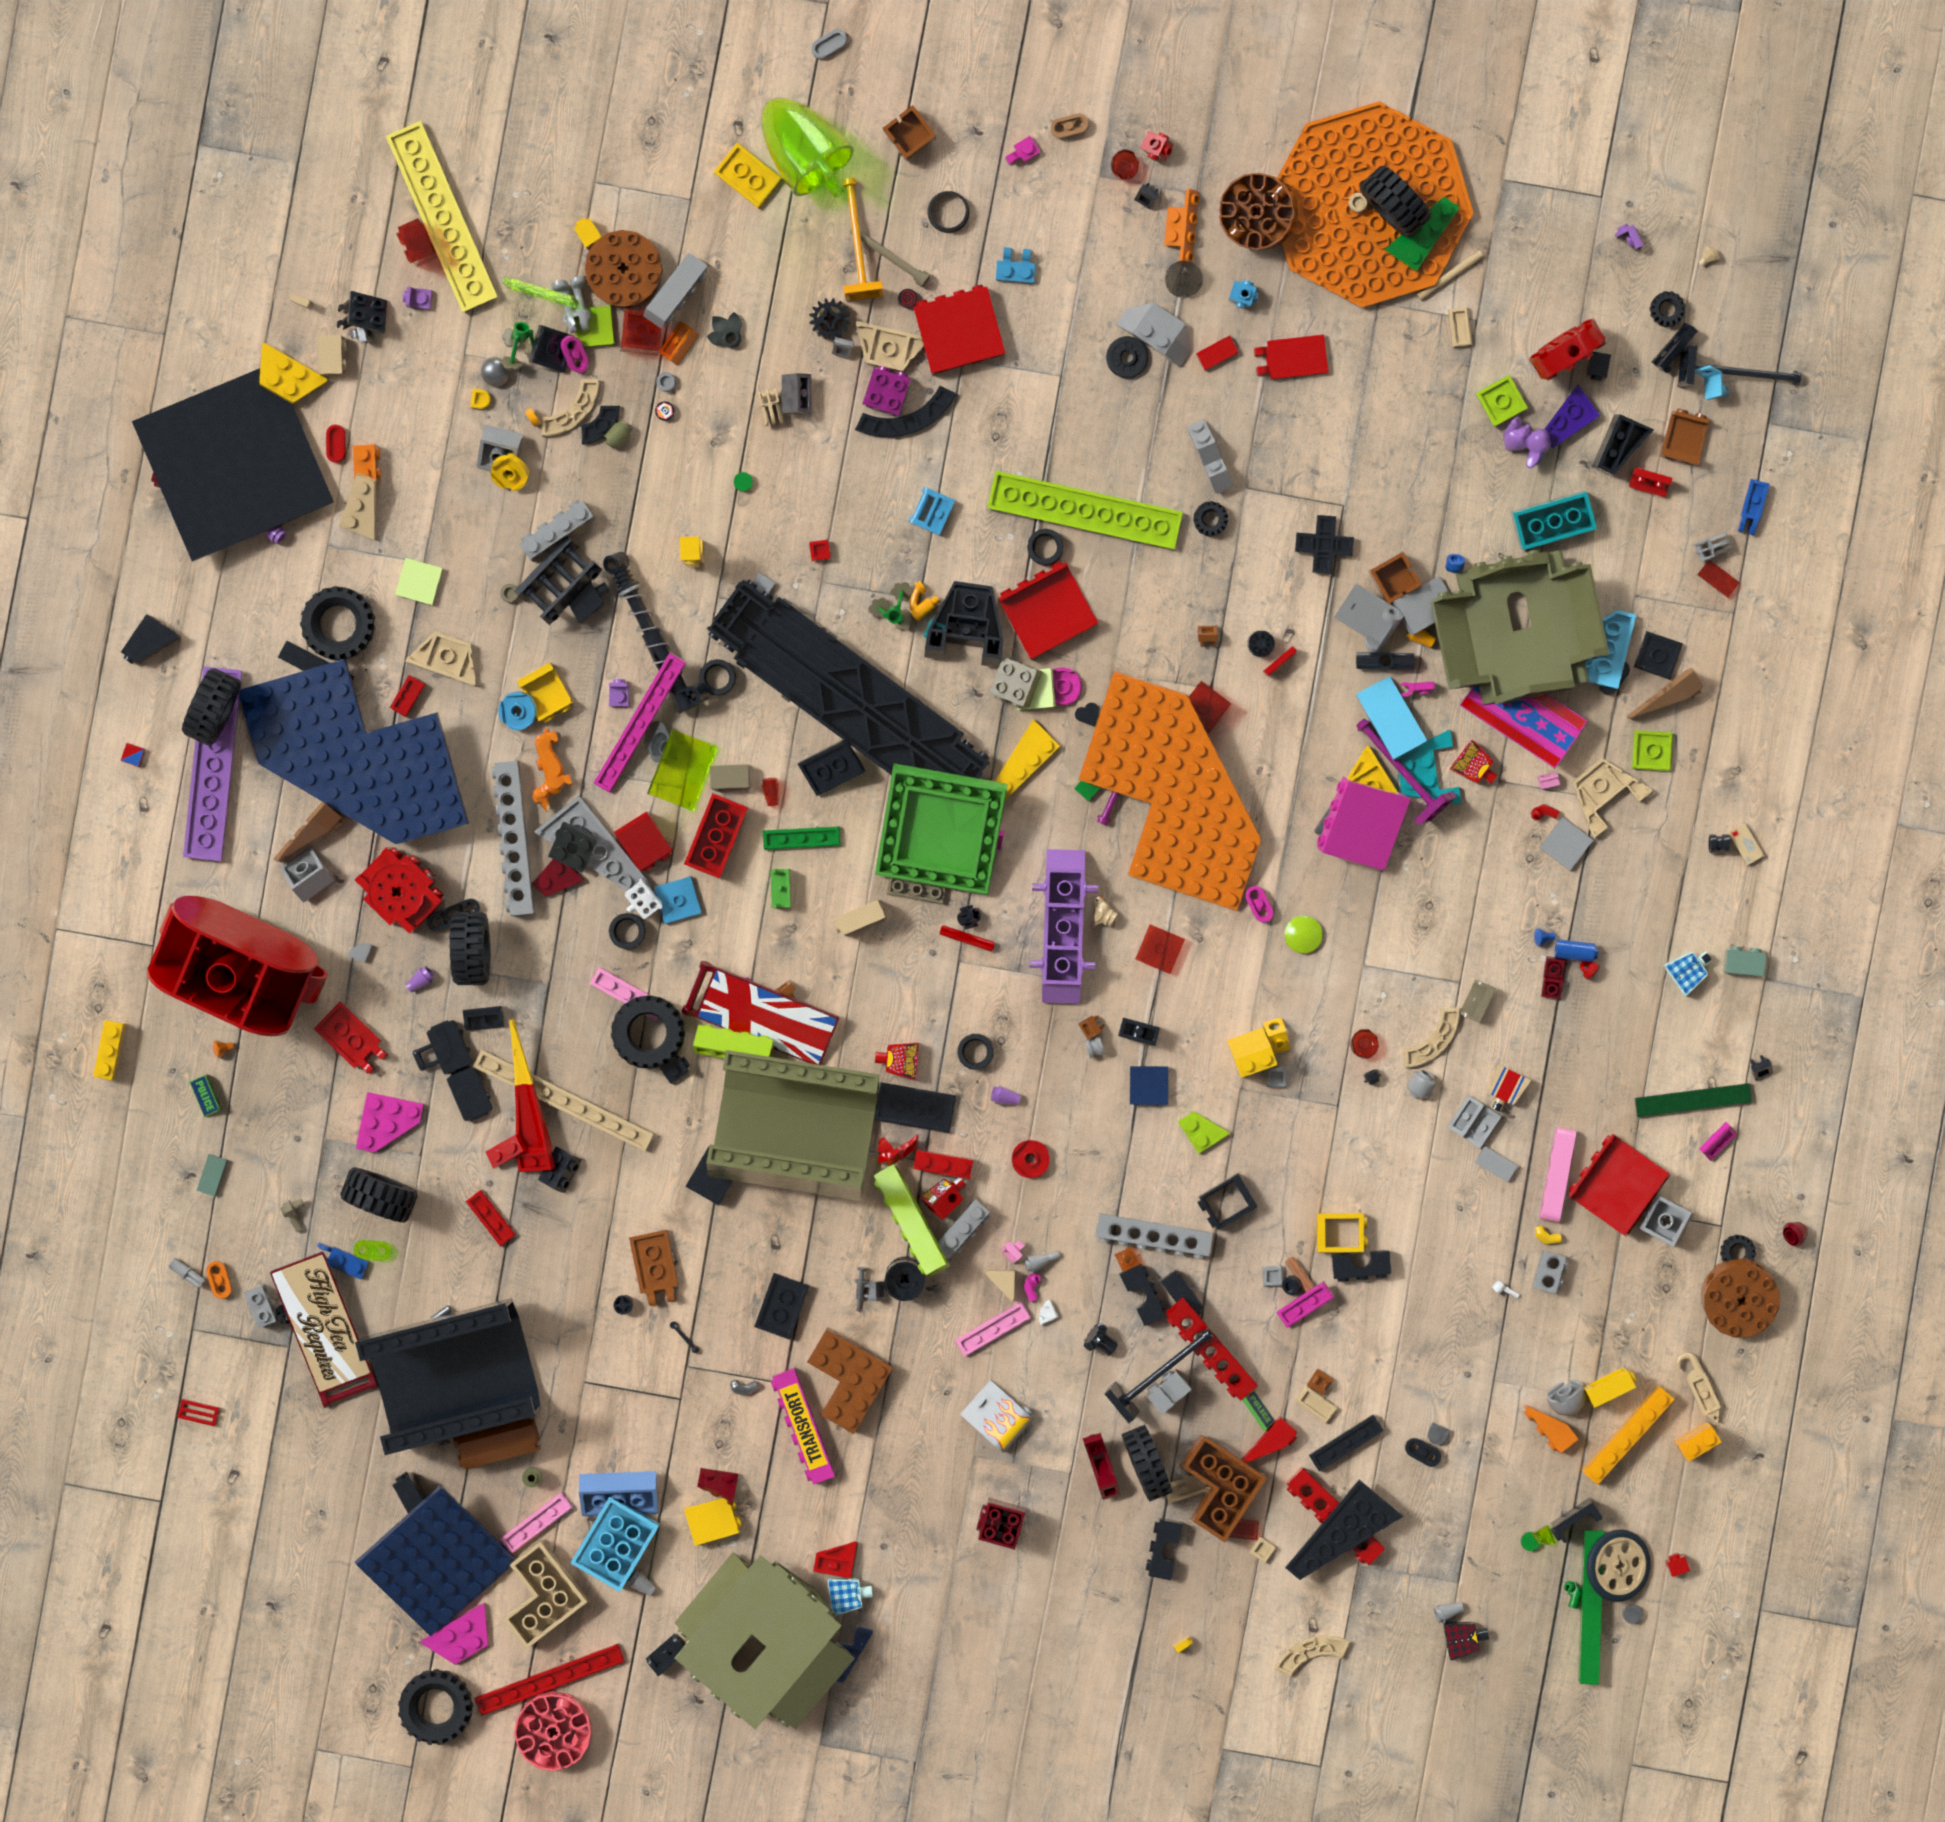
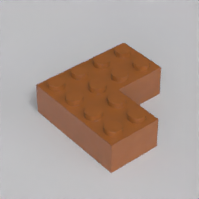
[807,1328,893,1434]
[1179,1434,1267,1542]

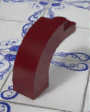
[1082,1433,1121,1500]

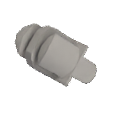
[1693,532,1733,562]

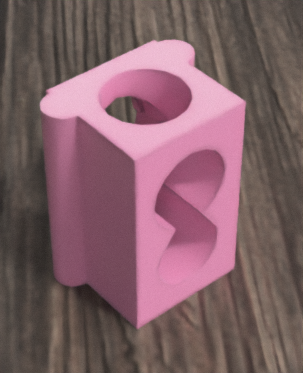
[1537,772,1560,789]

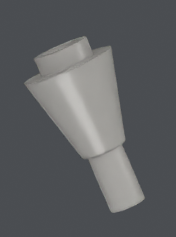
[1024,1251,1060,1274]

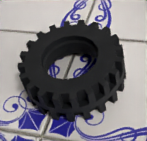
[300,586,376,660]
[1121,1424,1173,1502]
[398,1669,473,1745]

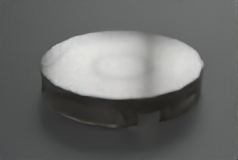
[1165,260,1203,297]

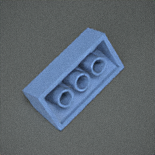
[579,1471,659,1516]

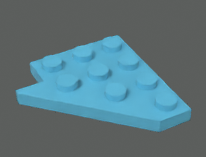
[1586,610,1636,690]

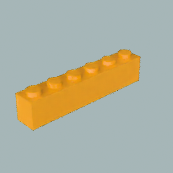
[1581,1385,1675,1485]

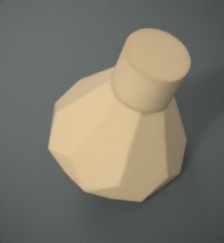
[1698,245,1720,267]

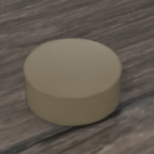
[500,584,519,603]

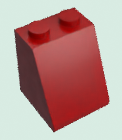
[614,811,673,872]

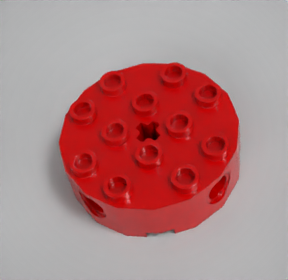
[1529,318,1606,381]

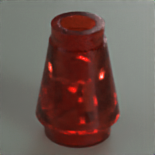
[761,777,780,806]

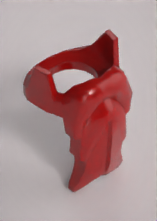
[877,1134,919,1166]

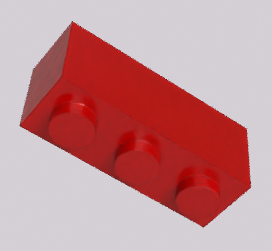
[913,1149,973,1179]

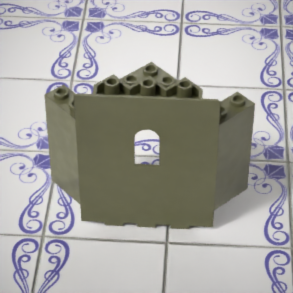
[1431,550,1609,705]
[674,1552,855,1730]

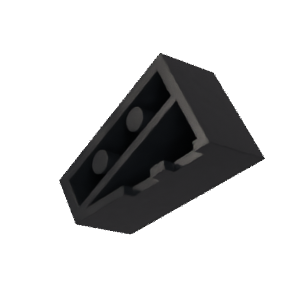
[1592,414,1654,475]

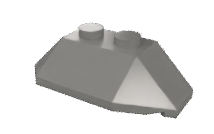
[1116,302,1191,367]

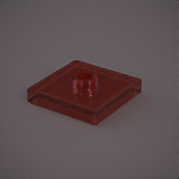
[1135,924,1185,974]

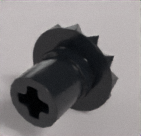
[1084,1323,1118,1356]

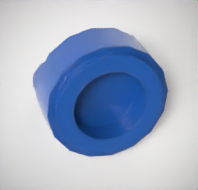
[1445,554,1466,573]

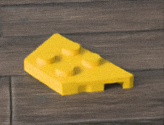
[259,342,328,404]
[1347,746,1397,794]

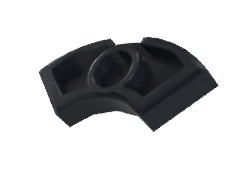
[581,405,620,445]

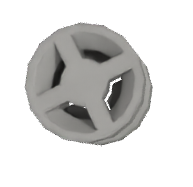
[1085,1036,1105,1059]

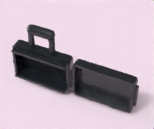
[413,1020,493,1121]

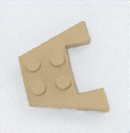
[1572,758,1653,838]

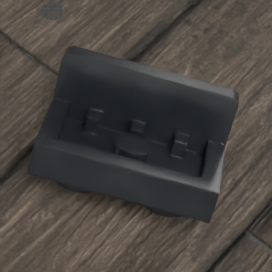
[538,1146,581,1193]

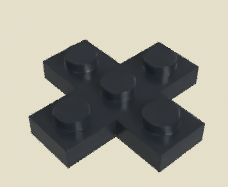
[1295,515,1354,574]

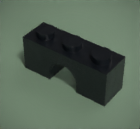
[1331,1250,1391,1282]
[1119,1263,1167,1326]
[1145,1518,1183,1581]

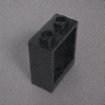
[1197,1173,1258,1230]

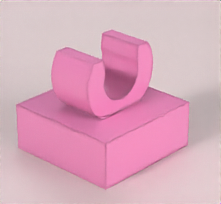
[1000,1240,1025,1264]

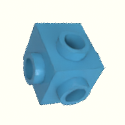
[1228,280,1259,309]

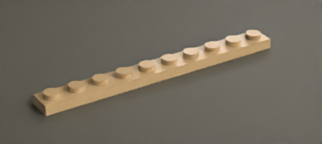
[473,1050,654,1151]

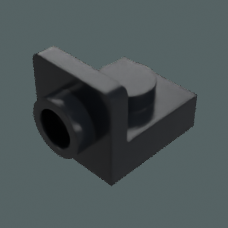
[660,1055,690,1084]

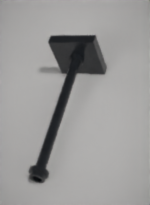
[1677,345,1801,388]
[1105,1328,1214,1424]

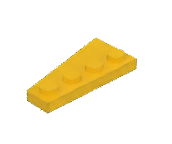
[995,719,1060,800]

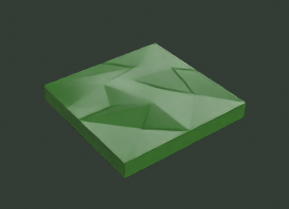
[875,764,1008,895]

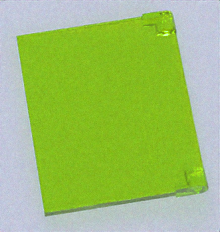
[647,729,718,811]

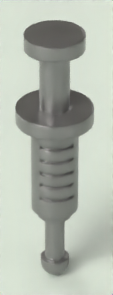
[855,1267,867,1312]

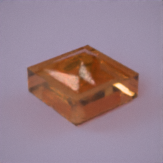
[1114,1246,1140,1272]

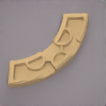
[541,379,600,437]
[1404,1008,1460,1068]
[1274,1635,1351,1677]

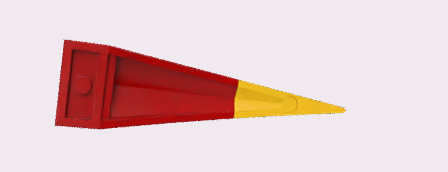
[509,1018,555,1172]

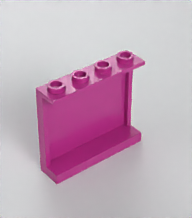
[1317,776,1410,870]

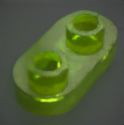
[353,1239,392,1261]

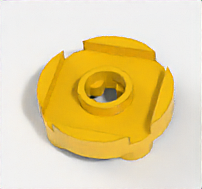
[490,453,530,491]

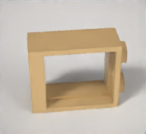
[834,900,886,935]

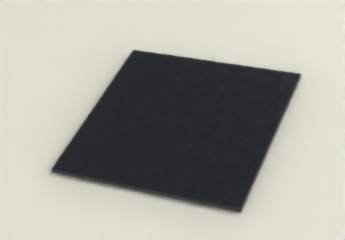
[132,368,334,562]

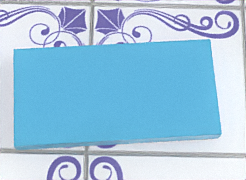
[1356,676,1427,761]

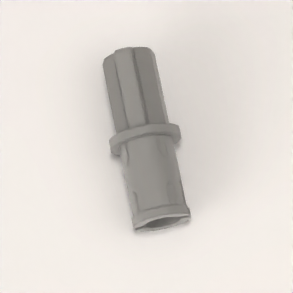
[168,1258,205,1288]

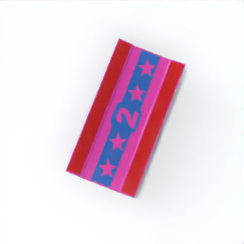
[1460,686,1588,769]

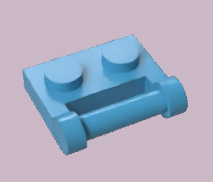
[908,487,955,536]

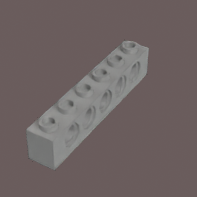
[1095,1213,1213,1259]

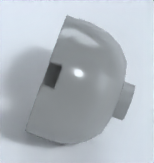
[1546,1380,1586,1416]

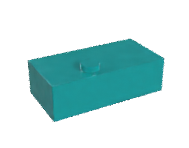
[1510,491,1597,550]

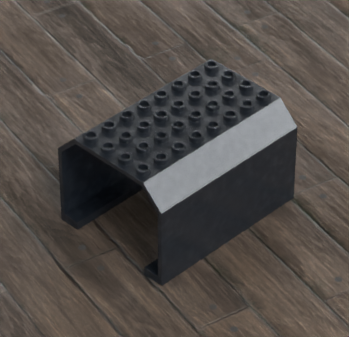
[355,1298,541,1455]

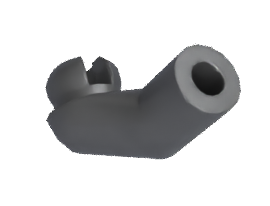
[730,1379,760,1396]

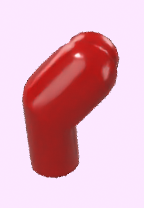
[1531,804,1560,821]

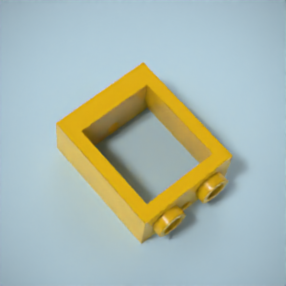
[1317,1213,1368,1252]
[1584,1367,1637,1408]

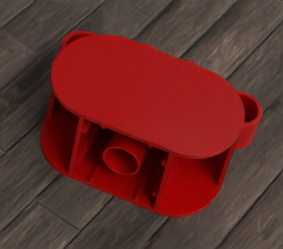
[146,896,328,1037]

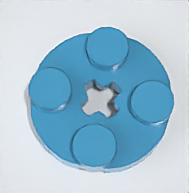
[498,691,537,730]

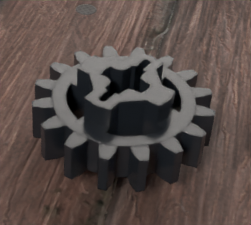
[809,298,851,340]

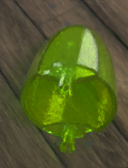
[761,97,854,198]

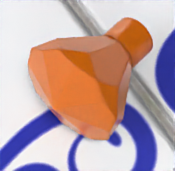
[212,1040,234,1058]

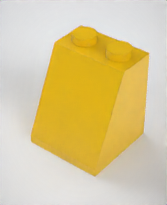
[1227,1027,1277,1078]

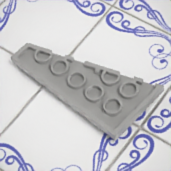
[534,796,651,896]

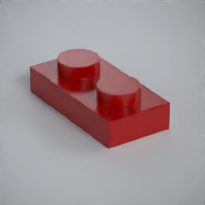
[485,1134,526,1169]

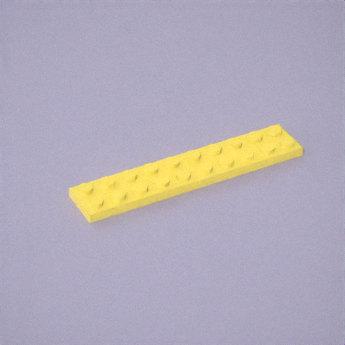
[386,121,498,313]

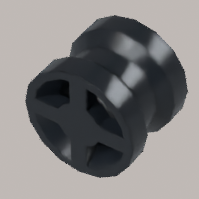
[613,1295,633,1315]

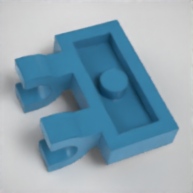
[996,247,1035,283]

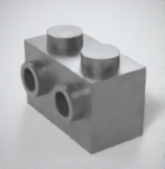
[782,373,812,414]

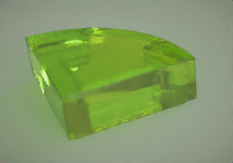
[1532,1525,1556,1545]

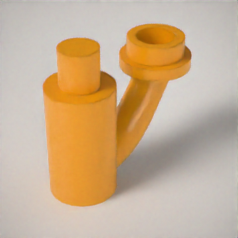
[909,581,940,622]

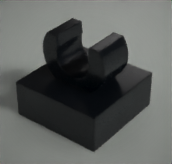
[1134,183,1159,209]
[1750,1055,1773,1081]

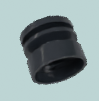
[884,1256,925,1301]

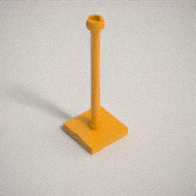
[843,178,884,302]

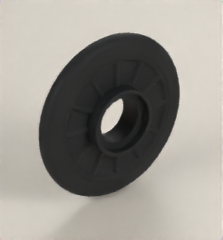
[1106,336,1148,378]

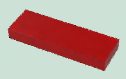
[465,1190,516,1247]

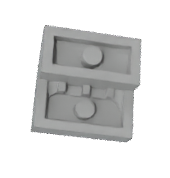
[1448,1095,1503,1149]

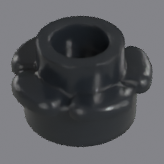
[1363,1069,1382,1085]

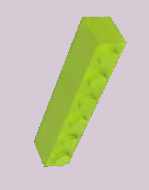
[874,1164,950,1277]

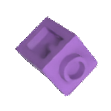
[1615,224,1643,250]
[403,287,432,310]
[609,679,629,707]

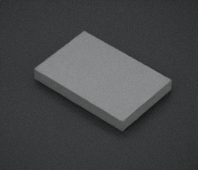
[1392,576,1450,635]

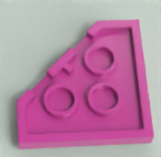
[355,1092,424,1152]

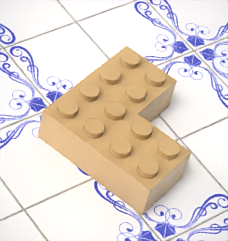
[503,1539,589,1649]

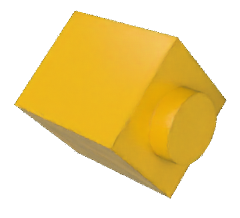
[574,218,601,249]

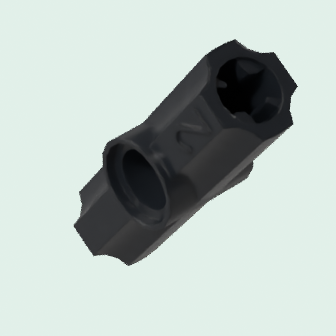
[1356,652,1415,670]

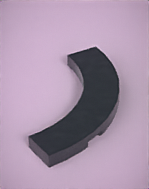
[855,386,957,438]

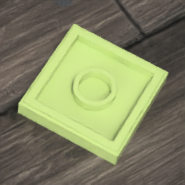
[395,558,443,605]
[1017,669,1056,710]

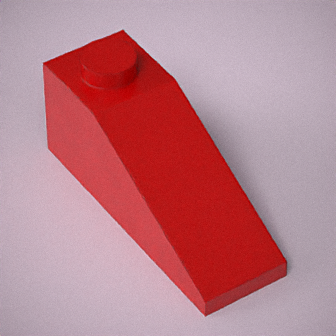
[1242,1416,1298,1463]

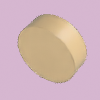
[1348,193,1368,213]

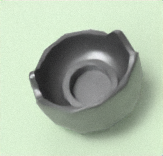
[481,356,510,387]

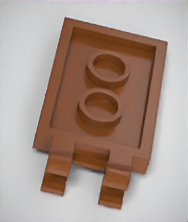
[629,1230,679,1306]

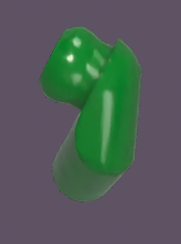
[1564,1581,1581,1609]

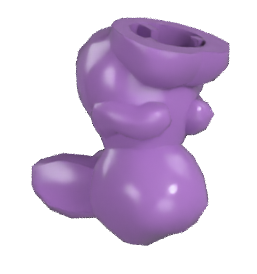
[1503,416,1551,468]

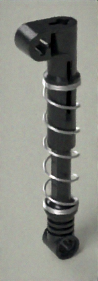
[603,552,711,714]

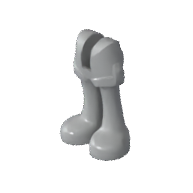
[551,276,591,334]

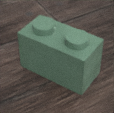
[1723,946,1766,976]

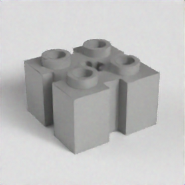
[1147,1369,1192,1415]

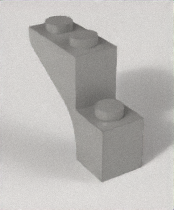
[1187,420,1233,494]

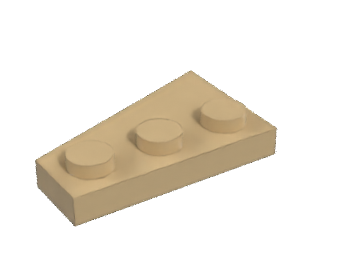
[339,473,376,540]

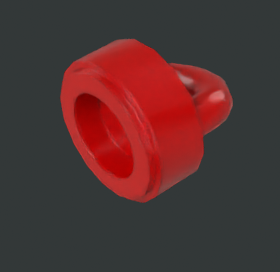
[1580,961,1600,980]

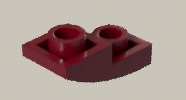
[1541,956,1565,999]

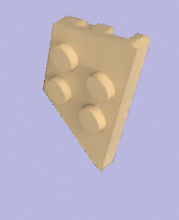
[856,321,924,372]
[405,631,476,686]

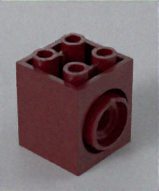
[976,1497,1025,1550]

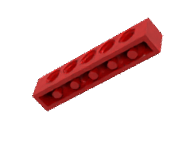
[1166,1297,1258,1401]
[1286,1467,1385,1565]

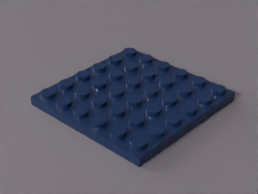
[355,1485,516,1637]

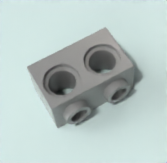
[1532,1250,1568,1294]
[244,1284,278,1328]

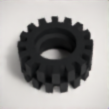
[1649,291,1686,327]
[1193,501,1228,536]
[1720,1234,1756,1262]

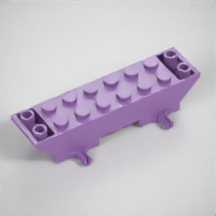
[1029,849,1098,1004]

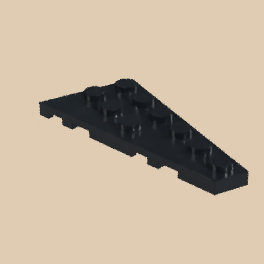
[1285,1479,1404,1580]

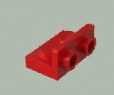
[1629,467,1673,497]

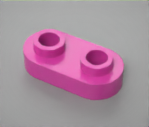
[561,336,588,373]
[1245,886,1273,922]

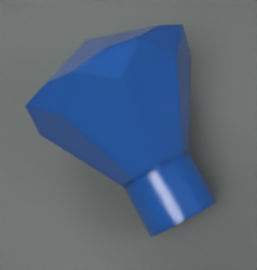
[1534,928,1555,946]

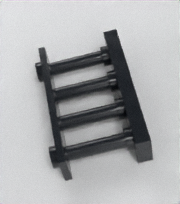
[514,536,602,625]

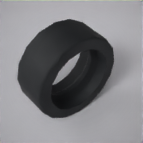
[1027,528,1064,566]
[699,659,736,696]
[609,913,646,949]
[957,1033,993,1070]

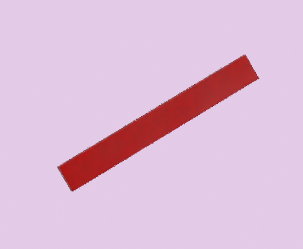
[475,1643,625,1716]

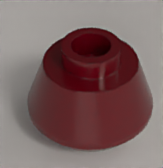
[1783,1222,1808,1247]

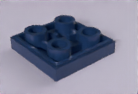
[1130,1066,1168,1105]

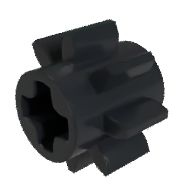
[957,905,981,930]

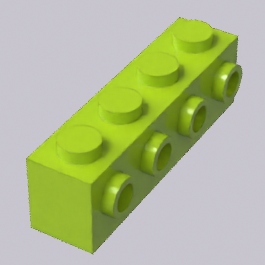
[693,1025,774,1059]

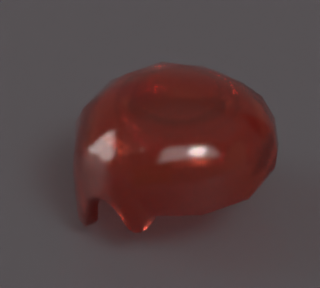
[1110,149,1139,181]
[1350,1029,1379,1059]

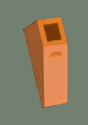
[1524,1405,1579,1454]

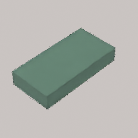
[196,1154,227,1196]

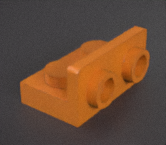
[353,444,381,483]

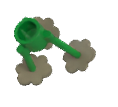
[501,322,534,371]
[868,582,913,630]

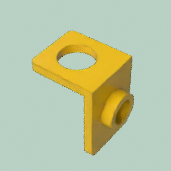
[1263,1018,1291,1055]

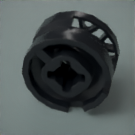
[1247,631,1275,657]

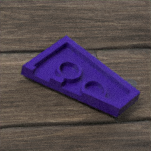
[1545,384,1600,449]

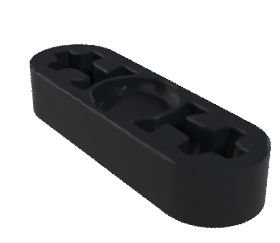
[427,898,480,931]

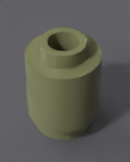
[604,420,632,449]
[522,1467,543,1488]

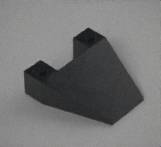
[924,581,1004,668]

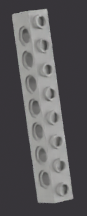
[492,761,535,916]

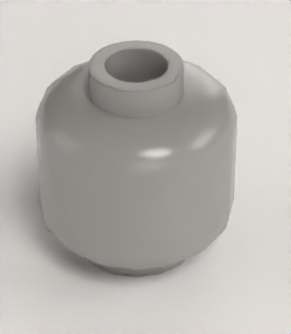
[1407,1070,1436,1099]

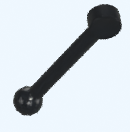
[670,1321,699,1353]

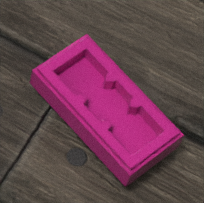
[1699,1122,1737,1161]

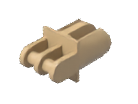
[758,388,784,427]

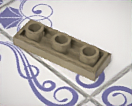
[887,877,946,904]

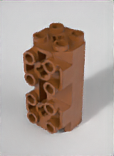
[453,1418,541,1469]

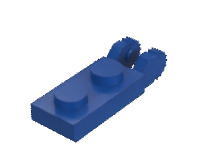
[1738,479,1769,536]
[314,1242,369,1280]

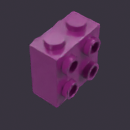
[862,366,911,417]

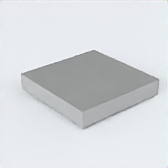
[1539,817,1593,871]

